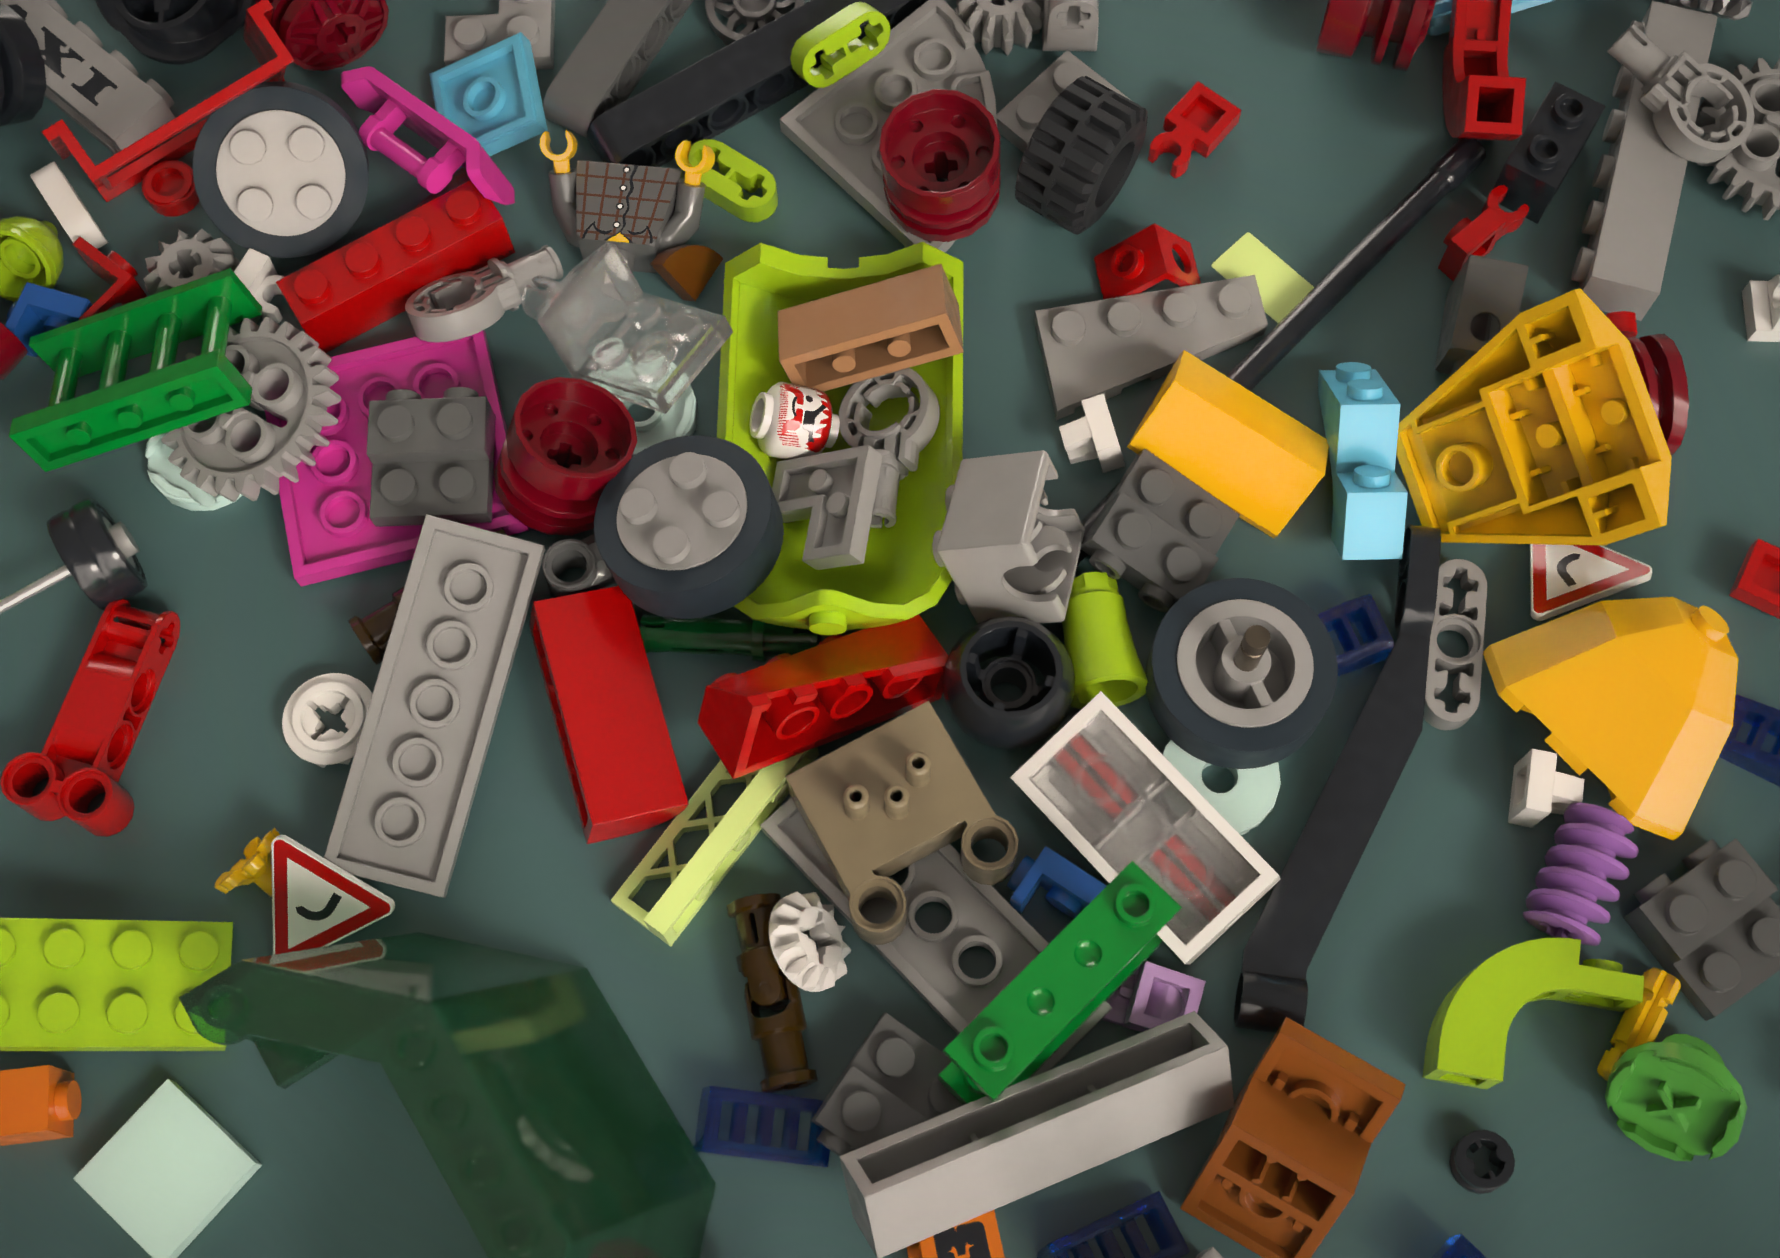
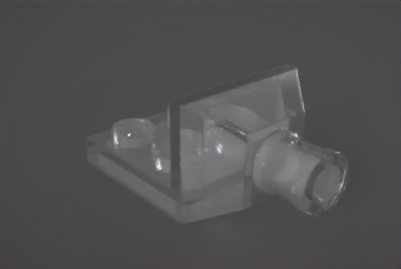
[522,242,733,414]

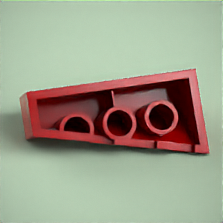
[276,167,515,353]
[698,614,949,779]

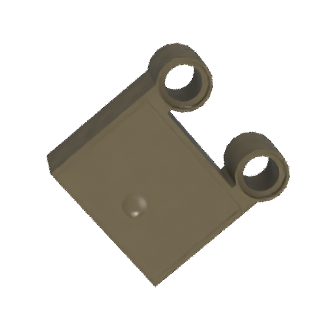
[785,701,1018,945]

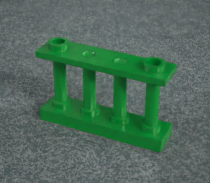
[9,268,262,472]
[938,861,1182,1105]

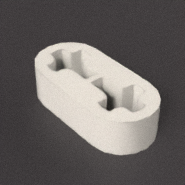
[30,161,108,249]

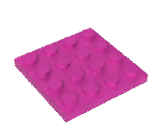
[265,330,529,587]

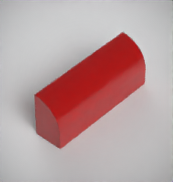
[529,586,689,844]

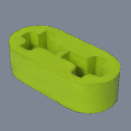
[790,2,891,88]
[688,139,778,222]

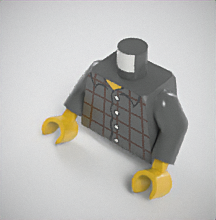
[540,130,715,294]

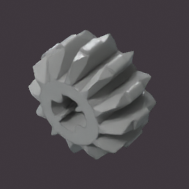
[955,0,1044,57]
[143,228,240,295]

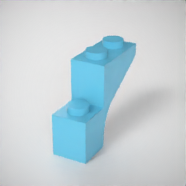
[1318,362,1408,560]

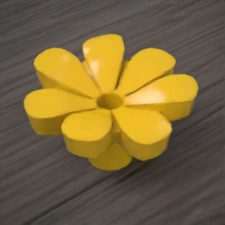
[214,828,280,897]

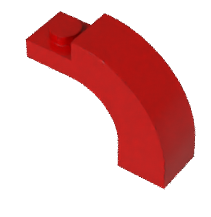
[1442,0,1526,141]

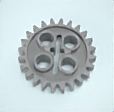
[1695,58,1780,221]
[161,317,341,502]

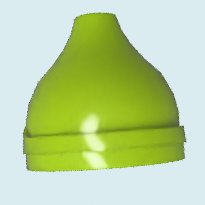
[0,216,64,302]

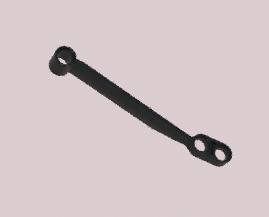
[1234,524,1441,1033]

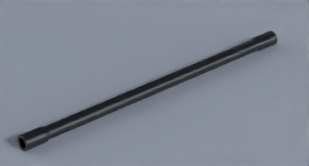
[1076,138,1486,570]

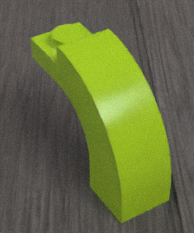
[1422,937,1644,1090]

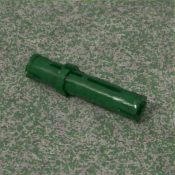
[640,615,821,662]

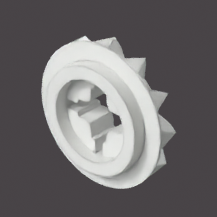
[282,673,372,768]
[769,891,851,992]

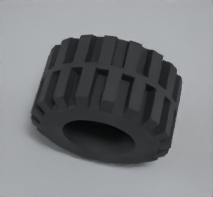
[1015,76,1148,235]

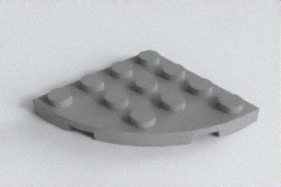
[780,0,997,253]

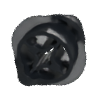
[95,0,255,65]

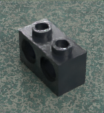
[1493,81,1606,224]

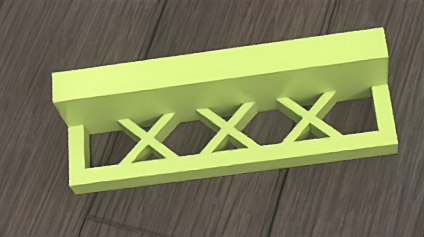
[611,747,819,947]

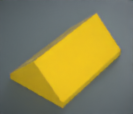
[1127,350,1329,538]

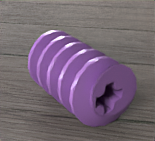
[1523,802,1639,946]

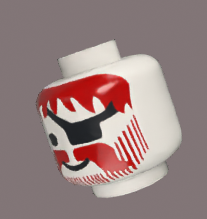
[750,382,840,460]

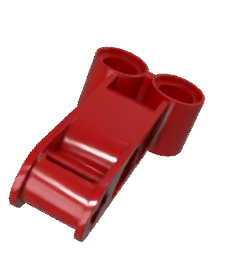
[0,599,180,837]

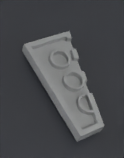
[1034,275,1268,420]

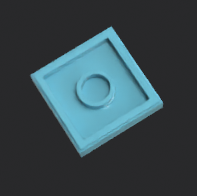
[429,32,548,171]

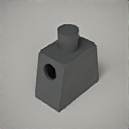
[1435,254,1529,375]

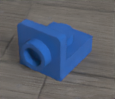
[5,282,93,357]
[1007,846,1106,918]

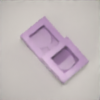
[1102,961,1206,1032]

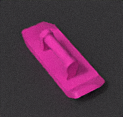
[341,67,515,205]

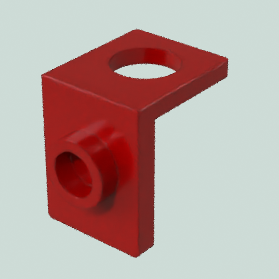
[1094,223,1201,299]
[72,237,148,320]

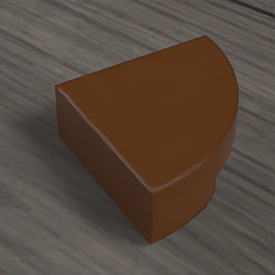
[650,245,724,301]

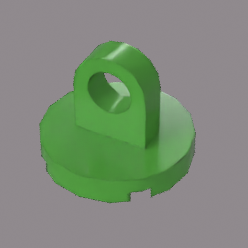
[1605,1034,1747,1162]

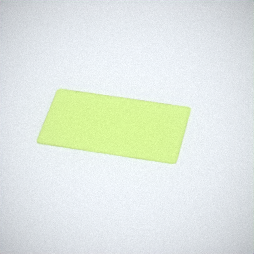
[1211,232,1314,323]

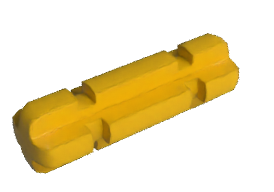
[1597,967,1681,1081]

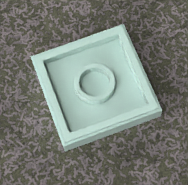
[73,1079,262,1258]

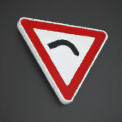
[1530,544,1652,621]
[271,835,395,968]

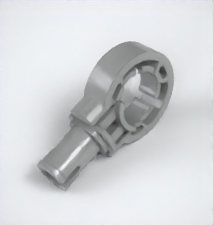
[1607,24,1754,163]
[405,245,563,342]
[839,368,940,528]

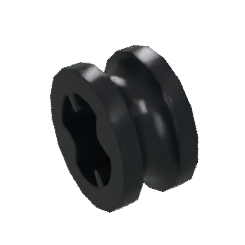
[1449,1130,1515,1194]

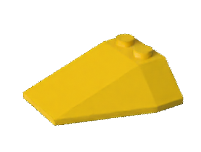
[1396,288,1672,546]

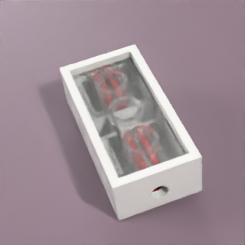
[1010,691,1281,965]

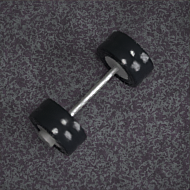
[0,497,148,614]

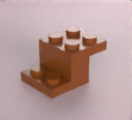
[1180,1017,1406,1258]

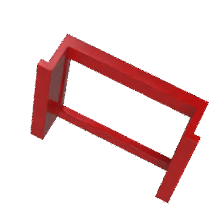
[41,0,295,203]

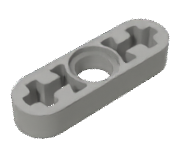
[1423,559,1487,730]

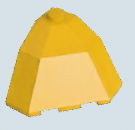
[1483,597,1738,841]

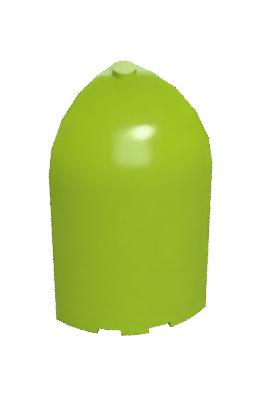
[717,242,964,635]

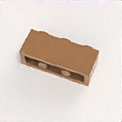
[778,264,964,392]

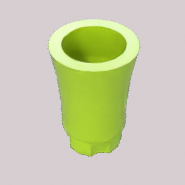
[1061,572,1148,709]

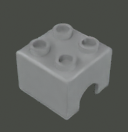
[932,450,1085,624]

